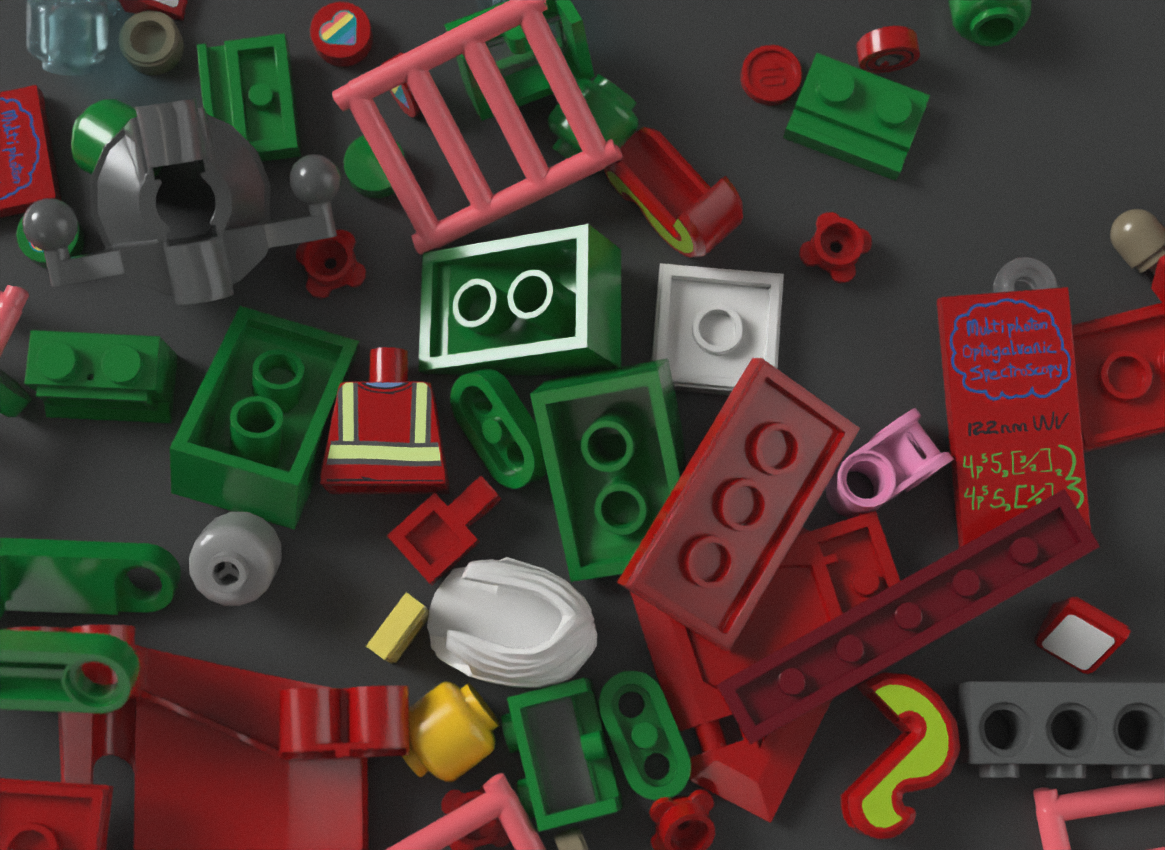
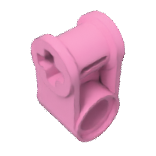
[826,408,954,519]

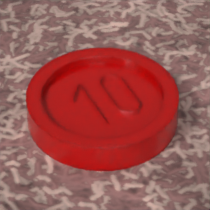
[741,45,802,106]

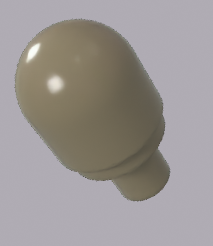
[1110,209,1165,275]

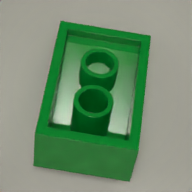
[418,224,621,376]
[170,306,359,530]
[530,358,687,582]

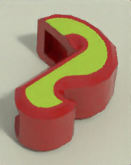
[604,127,743,258]
[841,673,960,839]

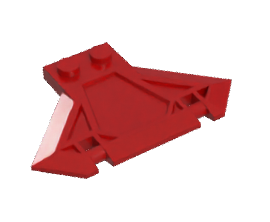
[630,510,900,823]

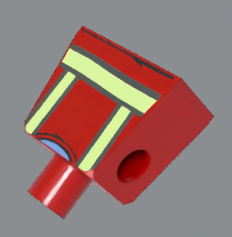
[320,347,450,494]

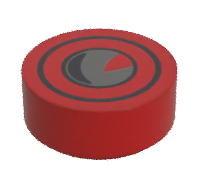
[856,26,920,73]

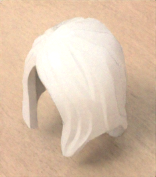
[427,557,598,689]

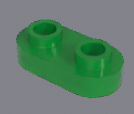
[450,368,547,489]
[598,671,691,800]

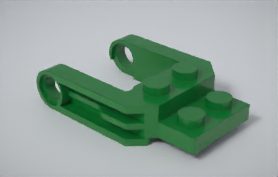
[0,537,181,713]

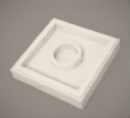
[651,263,784,396]

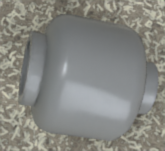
[189,512,282,606]

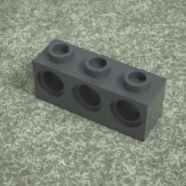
[955,681,1165,778]

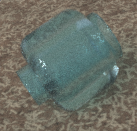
[26,0,109,76]

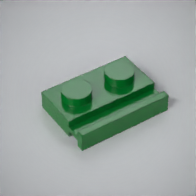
[197,33,302,161]
[783,53,930,181]

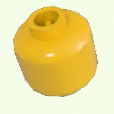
[402,682,500,782]

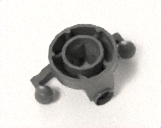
[22,98,341,305]

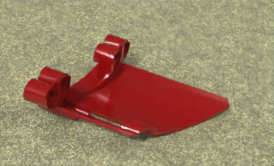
[2,625,410,850]

